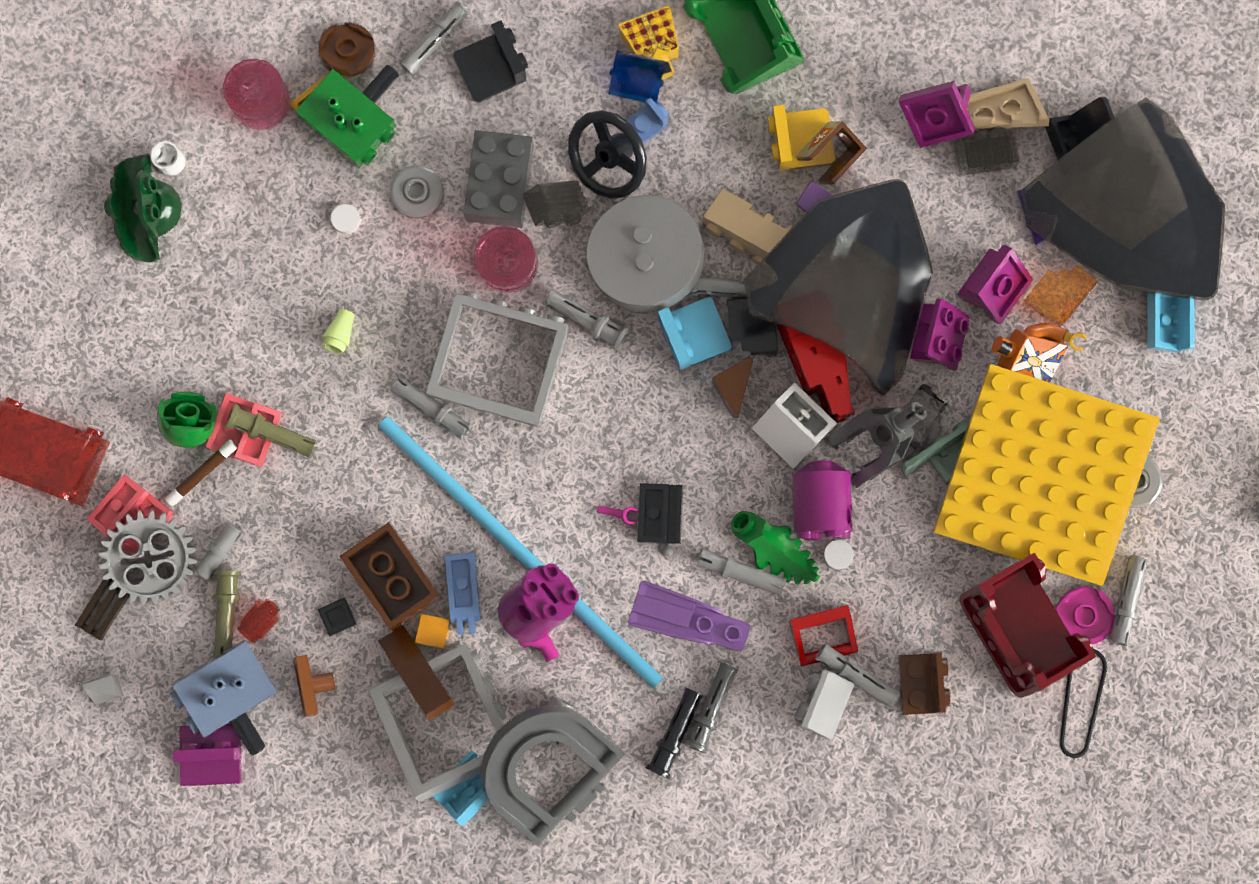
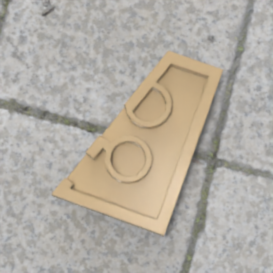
[967,78,1049,129]

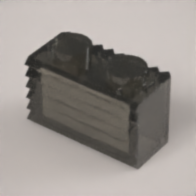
[954,126,1020,176]
[522,180,590,229]

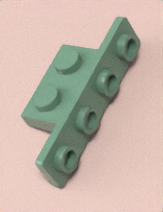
[902,419,969,485]

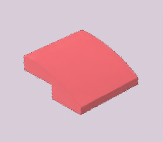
[205,393,282,467]
[86,474,174,553]

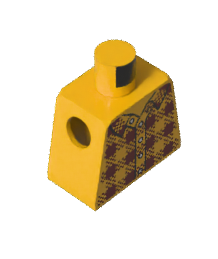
[619,5,679,80]

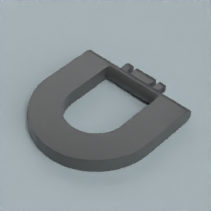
[481,705,626,845]

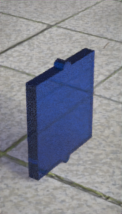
[608,50,665,103]

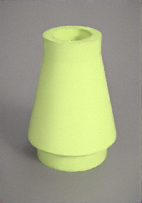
[321,309,355,354]

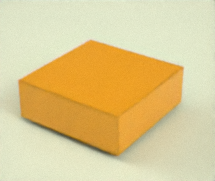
[415,614,451,649]

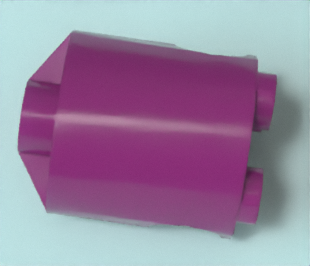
[792,461,853,540]
[497,563,579,642]

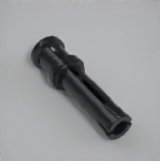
[645,688,703,779]

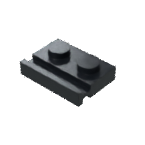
[637,483,683,544]

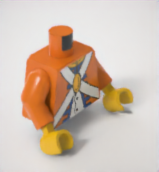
[992,322,1087,383]

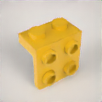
[767,105,835,171]

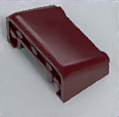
[959,552,1097,698]

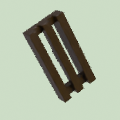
[75,578,130,641]

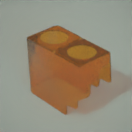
[1023,265,1098,327]

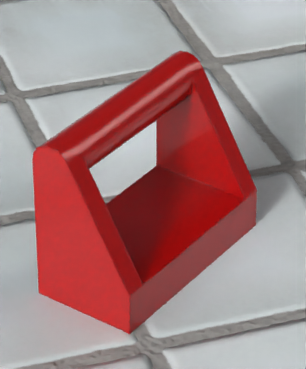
[789,605,858,667]

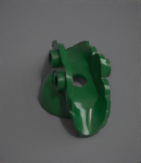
[104,154,182,263]

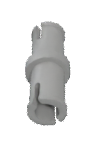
[194,521,243,581]

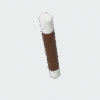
[165,439,238,506]

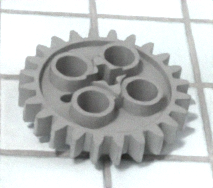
[98,509,197,606]

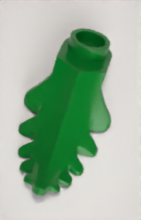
[731,511,819,585]

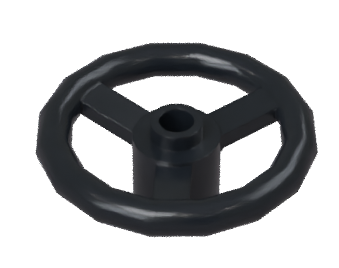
[568,110,647,199]

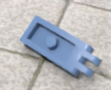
[445,553,481,635]

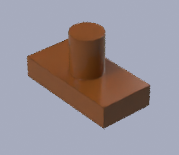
[293,655,335,718]

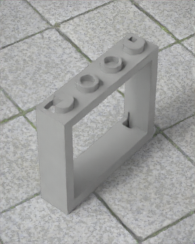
[426,291,569,428]
[368,643,507,802]

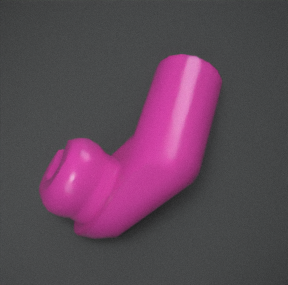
[518,634,559,662]

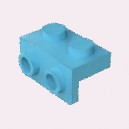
[1147,290,1195,352]
[433,751,488,826]

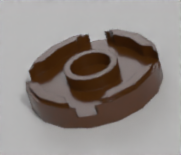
[318,22,375,77]

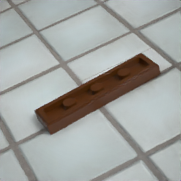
[378,626,455,721]

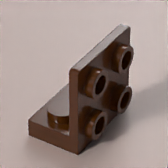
[898,652,950,715]

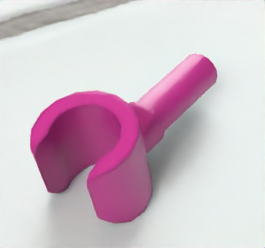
[597,505,639,525]

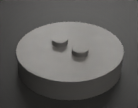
[587,195,705,312]

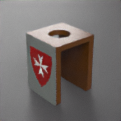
[796,121,867,185]

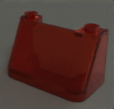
[0,397,110,507]

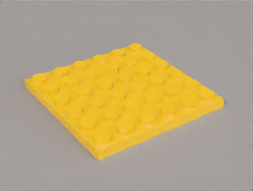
[933,363,1160,586]

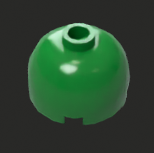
[157,391,218,448]

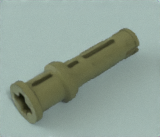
[224,404,316,457]
[212,570,241,659]

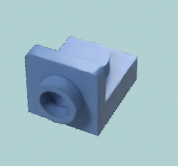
[626,97,669,144]

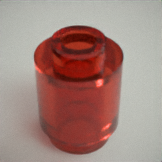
[237,598,281,643]

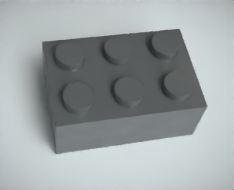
[463,130,534,228]

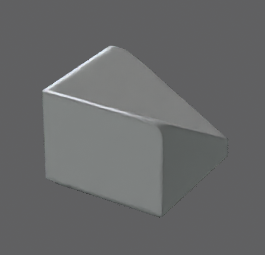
[83,674,124,705]

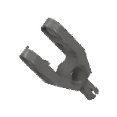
[825,402,927,488]

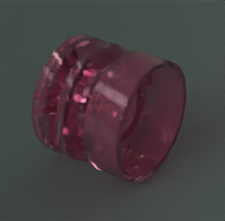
[223,58,291,131]
[474,226,539,293]

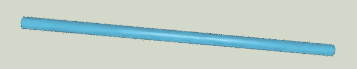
[378,417,663,688]

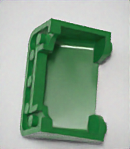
[683,0,805,95]

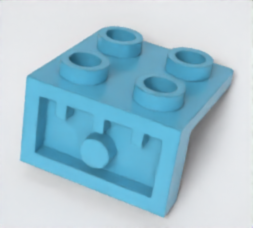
[657,297,732,371]

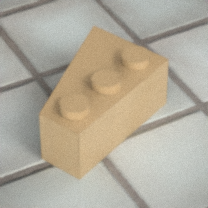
[703,189,794,269]

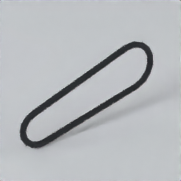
[1060,648,1107,758]

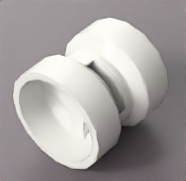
[150,141,185,176]

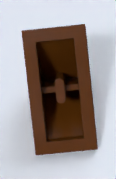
[712,357,754,418]

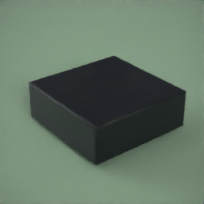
[317,597,357,637]

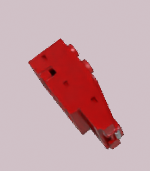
[775,289,855,423]

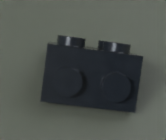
[453,20,529,103]
[1045,97,1125,175]

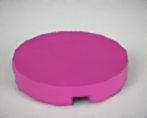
[1056,587,1115,645]

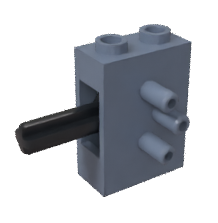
[169,640,277,755]

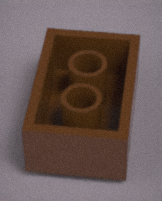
[340,522,442,631]

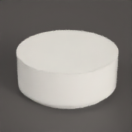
[331,204,361,234]
[824,540,854,570]

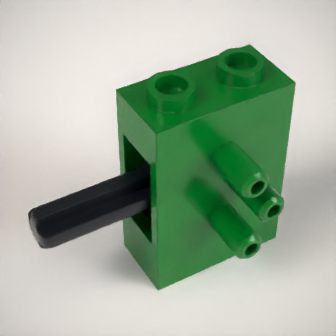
[295,65,399,168]

